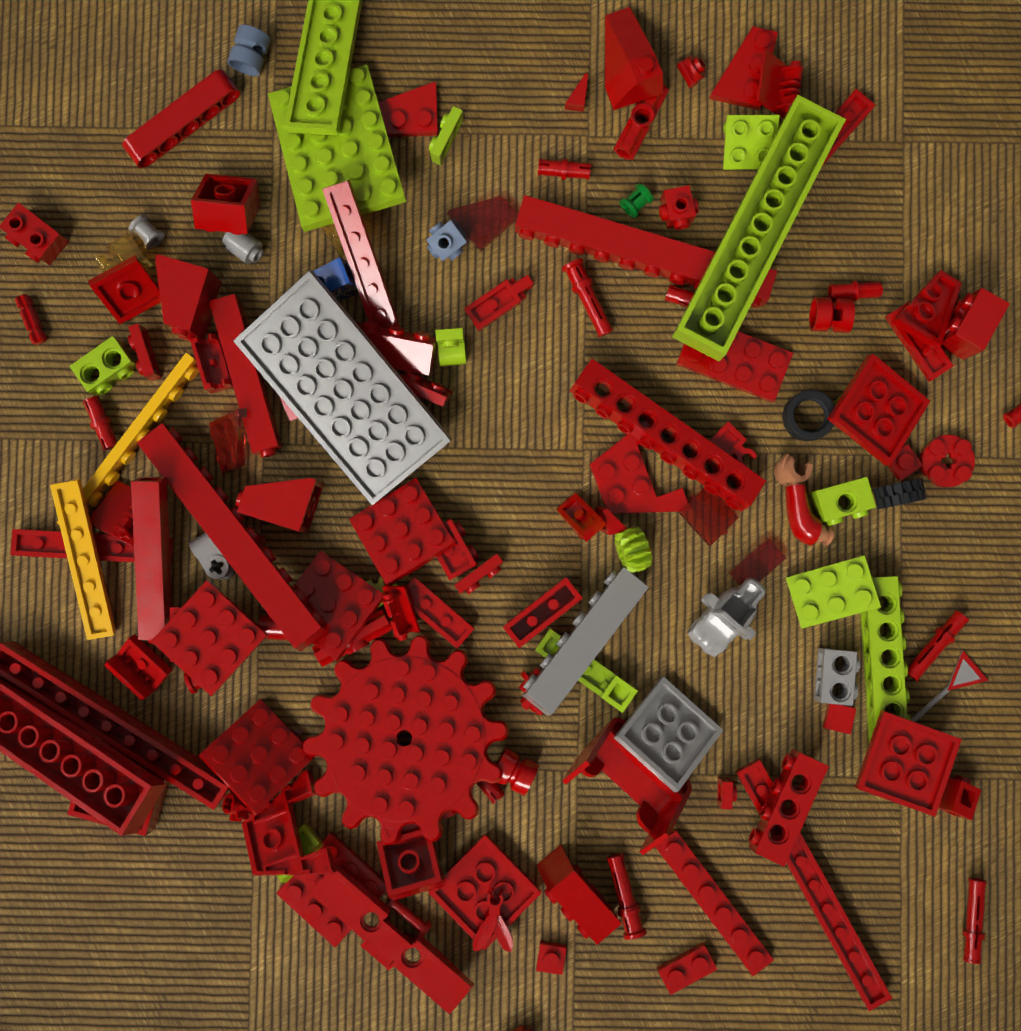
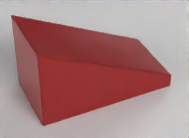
[564,73,588,112]

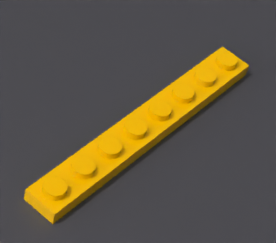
[57,353,199,524]

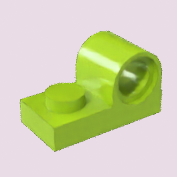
[435,328,466,366]

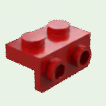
[437,519,479,581]
[104,634,173,700]

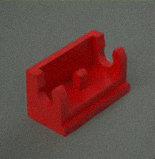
[190,334,233,394]

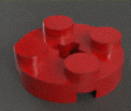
[919,435,975,488]

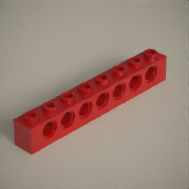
[569,359,766,512]

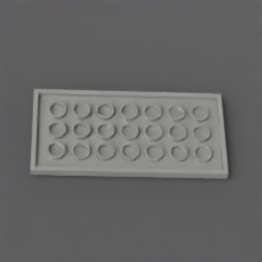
[233,270,452,505]

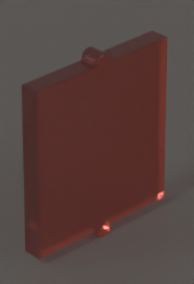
[678,487,739,546]

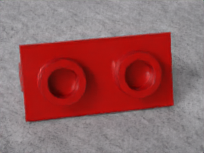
[381,585,420,641]

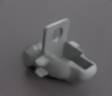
[687,577,766,657]

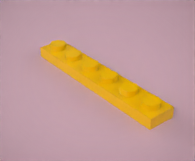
[50,479,116,640]

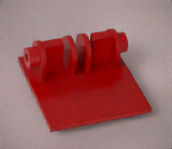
[757,49,804,120]
[90,480,134,546]

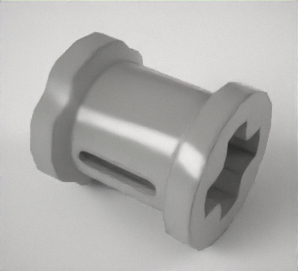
[128,214,165,250]

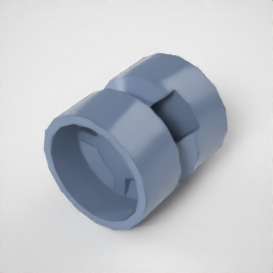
[227,25,271,77]

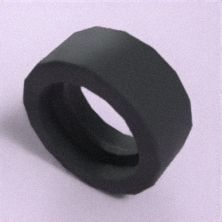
[782,390,835,442]

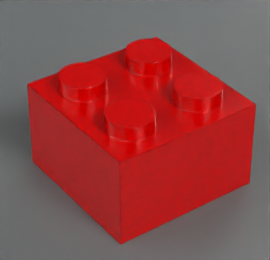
[191,173,260,235]
[941,288,1010,360]
[376,829,445,901]

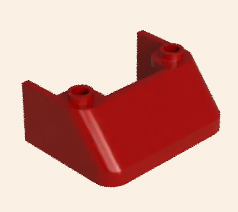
[562,717,692,855]

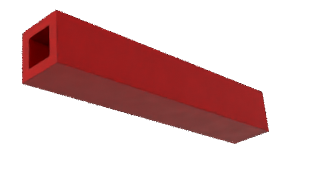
[209,294,283,458]
[131,477,172,644]

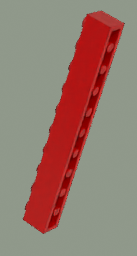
[515,195,777,308]
[136,423,327,651]
[0,641,230,810]

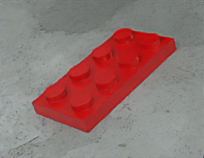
[676,331,793,403]

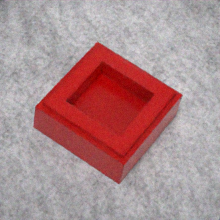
[823,704,856,735]

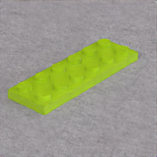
[284,0,363,136]

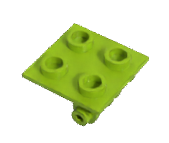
[723,115,780,170]

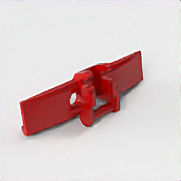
[310,863,474,1015]

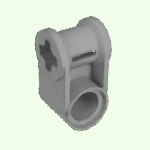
[189,533,235,580]

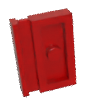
[400,371,453,407]

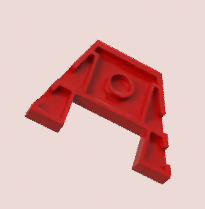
[589,420,691,514]
[242,770,337,876]

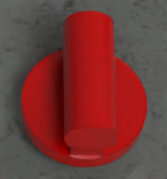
[677,55,707,89]

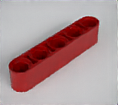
[122,69,240,169]

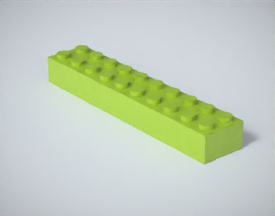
[672,95,846,361]

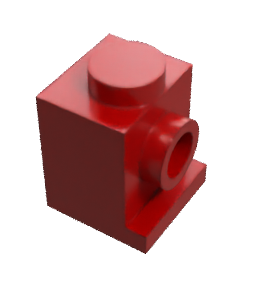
[938,775,981,821]

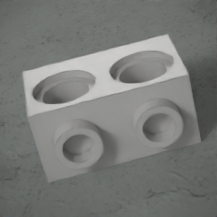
[814,647,860,706]

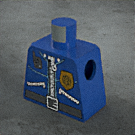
[313,257,359,301]

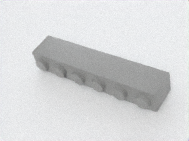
[522,567,649,716]

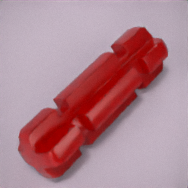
[15,294,47,345]

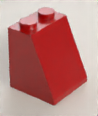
[155,254,222,342]
[236,478,324,533]

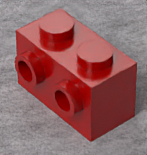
[0,202,69,265]

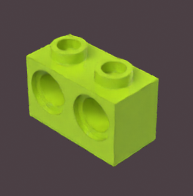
[69,336,137,396]

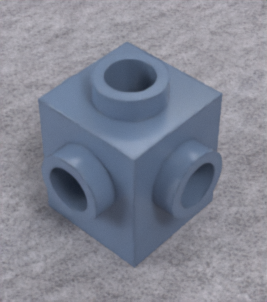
[426,218,470,261]

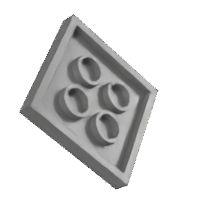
[614,677,723,793]

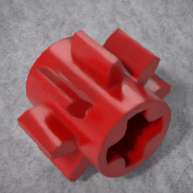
[222,790,253,822]

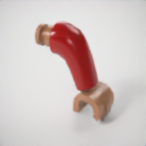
[774,454,834,546]

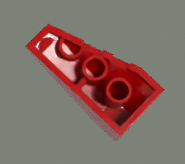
[605,7,663,111]

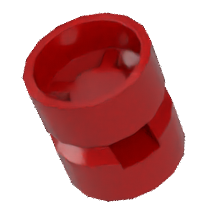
[809,296,855,333]
[497,748,539,796]

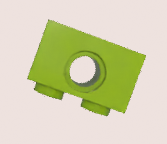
[809,477,876,526]

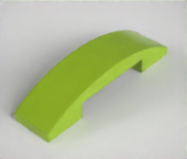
[535,629,638,713]

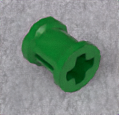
[619,183,654,219]

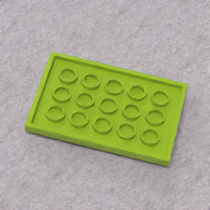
[268,64,406,232]

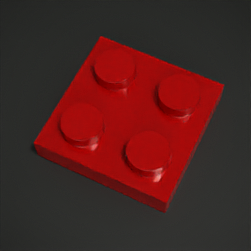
[88,255,161,325]

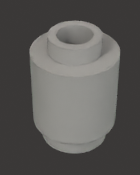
[222,232,263,264]

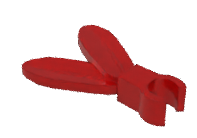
[472,890,513,952]

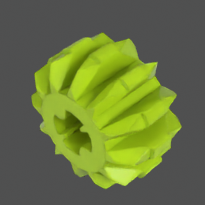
[614,527,653,573]

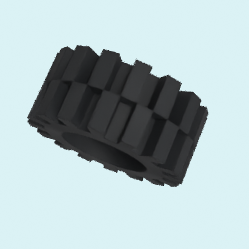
[873,478,927,509]

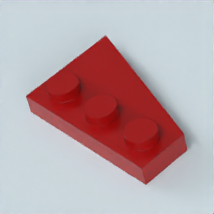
[709,26,778,110]

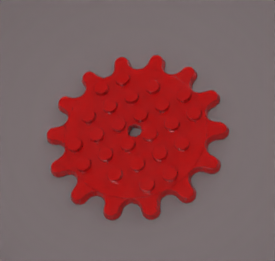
[303,635,509,845]

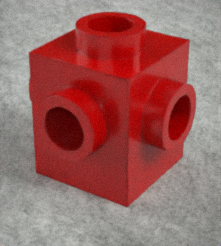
[659,185,699,230]

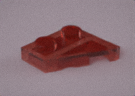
[447,196,518,252]
[209,408,247,474]

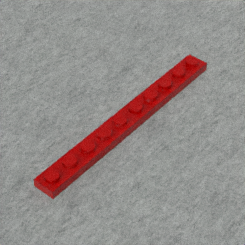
[735,759,893,1012]

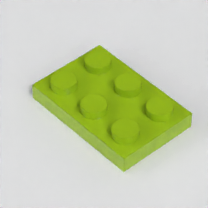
[786,555,882,629]

